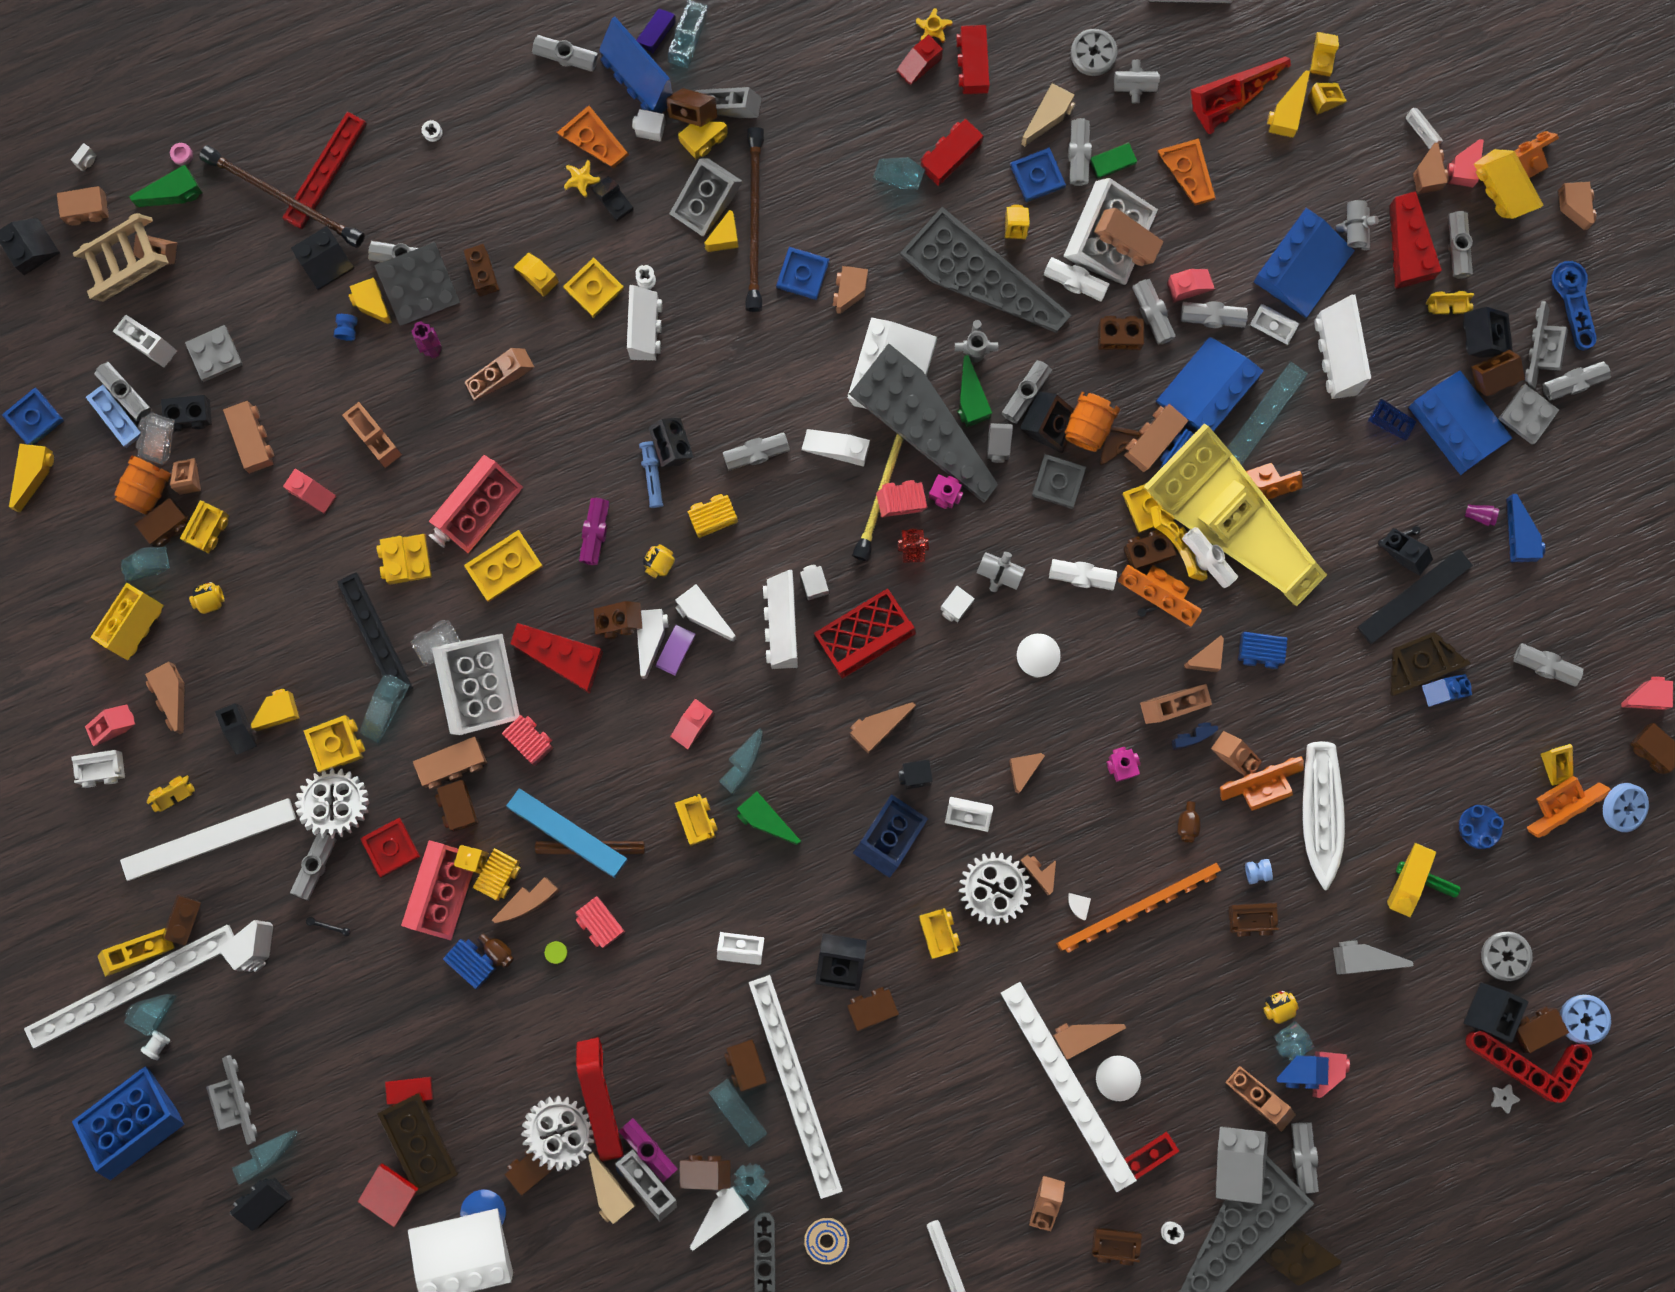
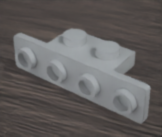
[1525,301,1568,389]
[206,1055,257,1145]

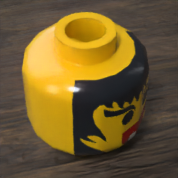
[643,544,675,578]
[189,582,225,614]
[1263,991,1299,1024]

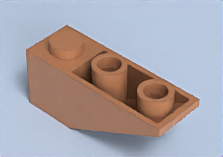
[465,348,534,400]
[145,662,185,734]
[1225,1066,1296,1132]

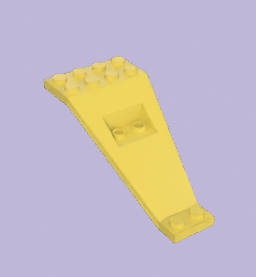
[1144,424,1327,606]

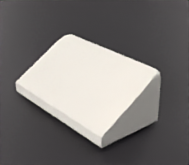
[1406,108,1443,149]
[1250,304,1299,345]
[945,797,993,832]
[717,932,764,965]

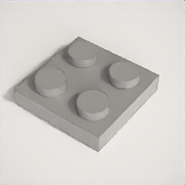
[185,325,243,382]
[1498,384,1559,445]

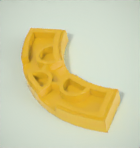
[1150,505,1208,581]

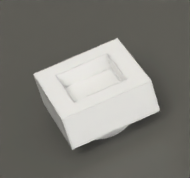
[71,143,97,171]

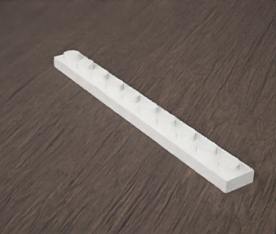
[24,925,234,1049]
[749,975,842,1199]
[1001,982,1137,1193]

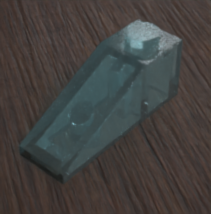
[359,675,410,743]
[709,1079,767,1147]

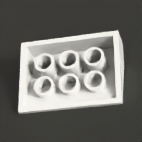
[1064,178,1158,285]
[1314,295,1371,399]
[847,318,937,409]
[763,570,798,669]
[432,634,520,735]
[408,1208,513,1292]

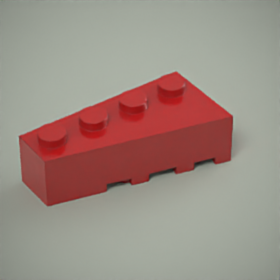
[1390,191,1442,289]
[510,623,603,694]

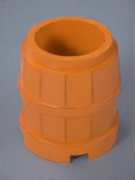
[1065,392,1120,452]
[114,455,172,515]

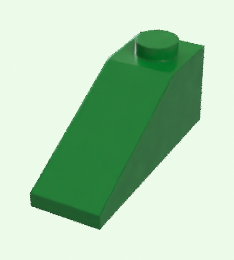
[129,165,203,207]
[957,355,992,427]
[737,791,801,845]

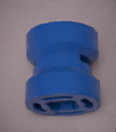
[334,314,358,341]

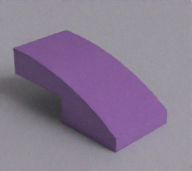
[656,625,696,676]

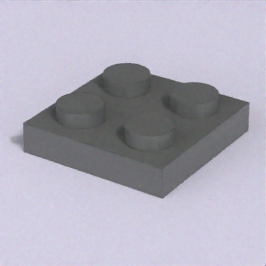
[1032,454,1086,509]

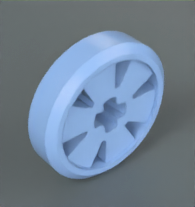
[1603,783,1649,832]
[1560,995,1611,1045]

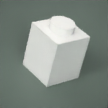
[632,109,666,142]
[800,565,829,600]
[940,586,975,623]

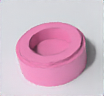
[170,143,193,166]

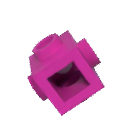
[928,474,963,509]
[1107,747,1140,782]

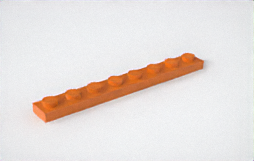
[1056,863,1221,953]

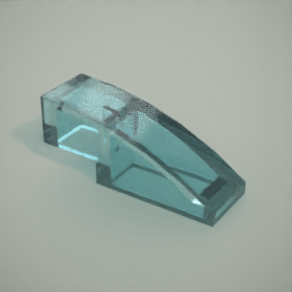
[668,0,708,68]
[719,728,763,795]
[232,1130,298,1185]

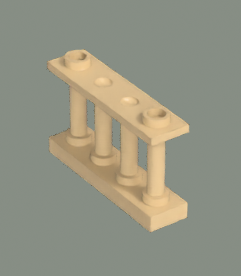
[73,213,169,302]

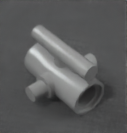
[1114,59,1160,104]
[1336,200,1379,250]
[955,320,998,363]
[977,552,1025,592]

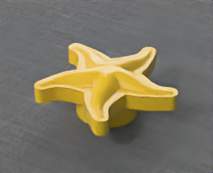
[916,8,952,43]
[564,161,601,197]

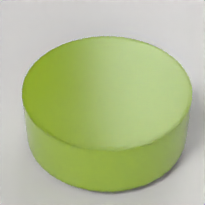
[545,941,568,964]

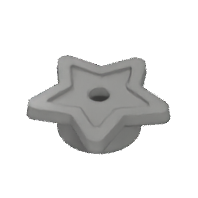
[1491,1084,1520,1114]

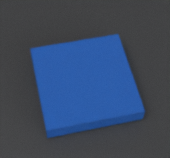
[1010,148,1066,203]
[776,247,830,300]
[2,387,64,445]

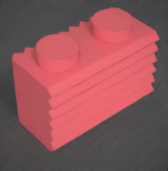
[876,480,928,517]
[502,715,553,766]
[575,896,625,948]

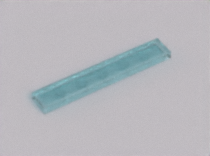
[1228,361,1308,465]

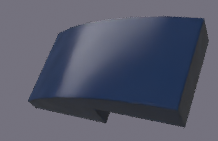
[1172,722,1218,750]

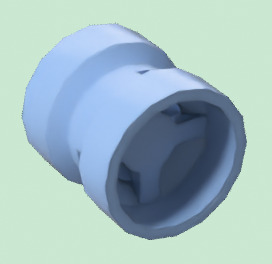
[1245,859,1273,884]

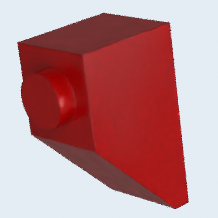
[897,34,943,85]

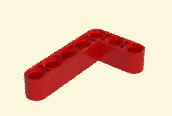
[1465,1031,1592,1103]
[576,1037,624,1162]

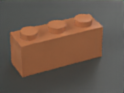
[1094,208,1164,266]
[223,401,274,474]
[1124,404,1189,472]
[413,737,487,789]

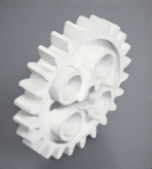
[295,768,369,839]
[959,852,1031,925]
[521,1096,595,1171]

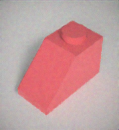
[1447,139,1484,187]
[1167,269,1215,302]
[283,469,337,514]
[1621,677,1673,710]
[670,699,714,750]
[85,704,135,746]
[1312,1051,1350,1098]

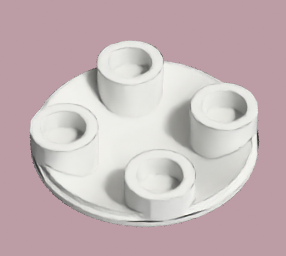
[1016,634,1060,678]
[1096,1056,1141,1101]

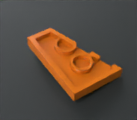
[557,106,629,168]
[1158,138,1215,206]

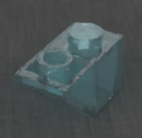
[121,547,170,581]

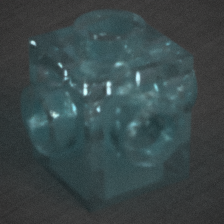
[1274,1021,1314,1061]
[734,1163,770,1200]

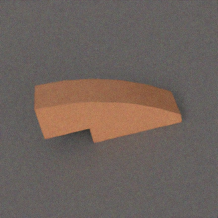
[342,402,402,468]
[492,877,560,924]

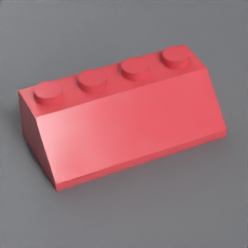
[429,455,523,553]
[401,840,473,940]

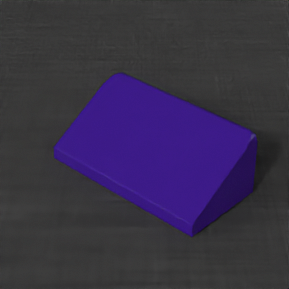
[636,9,676,53]

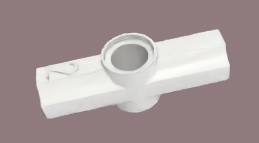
[1044,257,1109,302]
[1182,527,1238,588]
[1049,559,1117,590]

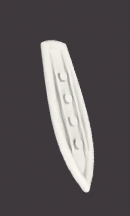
[1303,741,1345,890]

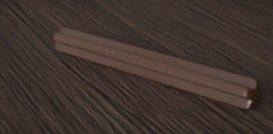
[535,841,645,854]

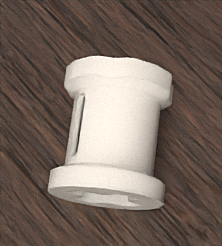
[635,265,656,289]
[141,1030,171,1060]
[1161,1221,1184,1244]

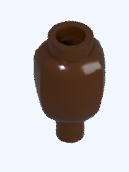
[1178,801,1200,843]
[477,933,514,968]

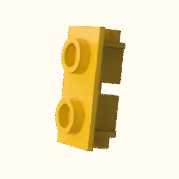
[1426,291,1474,315]
[147,775,195,812]

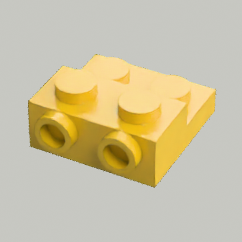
[377,534,432,585]
[304,715,365,772]

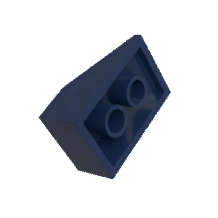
[853,794,928,878]

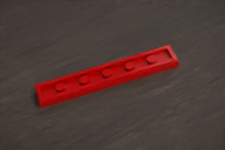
[282,111,367,229]

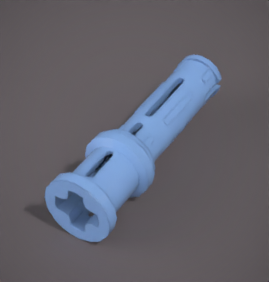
[639,441,663,508]

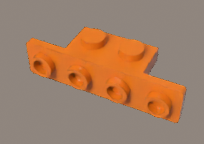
[1515,131,1559,178]
[1239,463,1302,508]
[1118,565,1202,626]
[1220,756,1304,811]
[1527,776,1611,838]

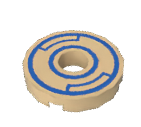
[804,1218,849,1264]

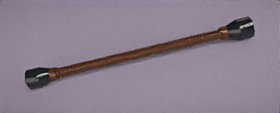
[745,127,764,312]
[199,145,365,248]

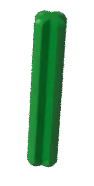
[1396,862,1461,898]

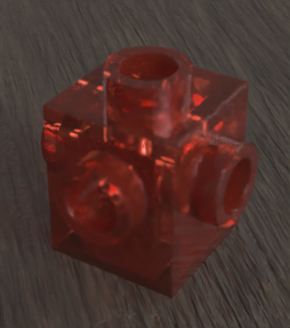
[898,529,929,563]

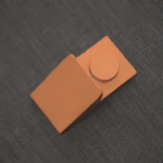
[1019,854,1056,895]

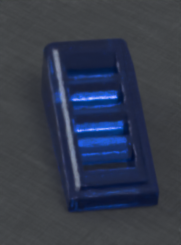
[1368,399,1416,441]

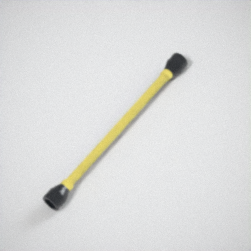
[852,434,904,561]

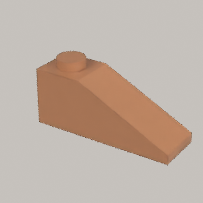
[1140,684,1212,724]
[850,702,916,754]
[1052,1023,1126,1060]

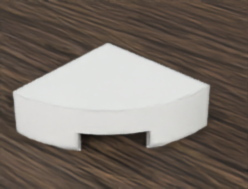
[1068,893,1091,920]

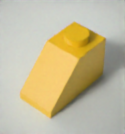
[1005,205,1029,239]
[514,253,559,297]
[349,278,392,324]
[251,689,299,731]

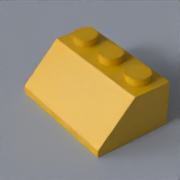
[1474,149,1544,219]
[91,583,164,661]

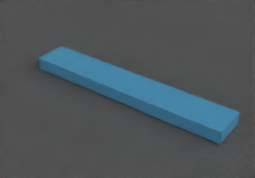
[506,788,628,878]

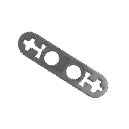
[754,1212,775,1292]

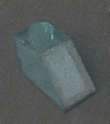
[873,158,925,189]
[124,994,177,1036]

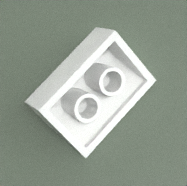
[627,285,662,360]
[218,920,273,972]

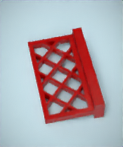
[814,588,916,679]

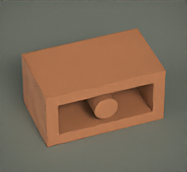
[57,186,109,226]

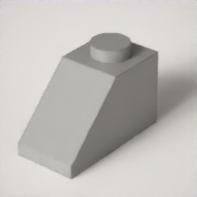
[987,423,1013,463]

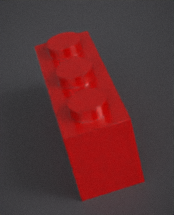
[956,25,989,94]
[920,119,984,186]
[1124,1132,1179,1179]

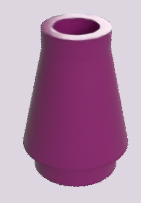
[1465,504,1499,527]

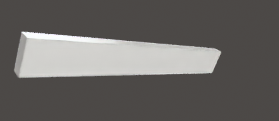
[120,798,297,881]

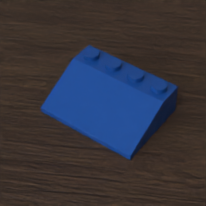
[599,17,673,113]
[1254,208,1355,318]
[1156,337,1263,433]
[1408,371,1512,476]
[72,1066,184,1180]

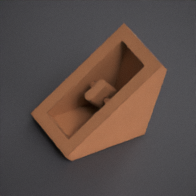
[170,458,201,495]
[1184,636,1224,672]
[1009,753,1045,794]

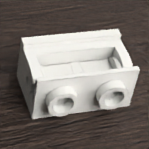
[72,750,125,788]

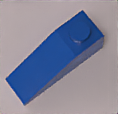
[1506,494,1545,562]

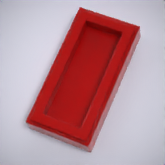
[385,1077,433,1105]

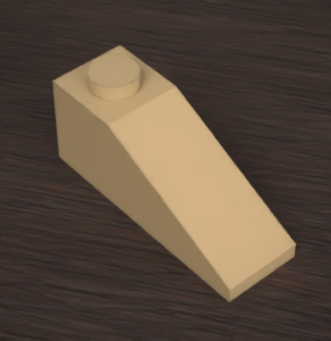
[1021,83,1075,146]
[588,1152,636,1224]

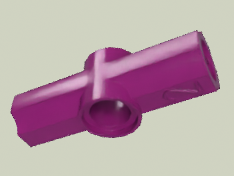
[411,321,442,358]
[579,498,610,565]
[618,1118,678,1182]

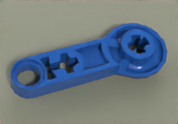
[1551,261,1596,350]

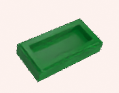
[1090,143,1137,179]

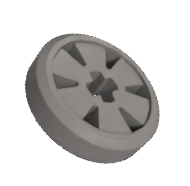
[1071,29,1117,76]
[1481,932,1533,981]

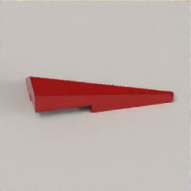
[1191,57,1291,134]

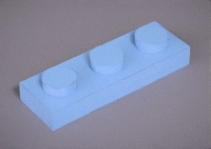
[86,384,143,448]

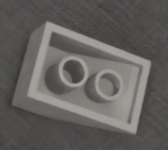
[669,159,743,237]
[1333,940,1413,974]
[1216,1127,1268,1204]

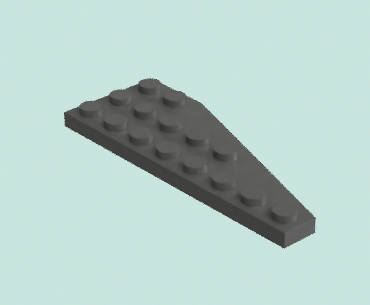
[900,207,1071,333]
[849,343,998,502]
[1179,1156,1314,1292]

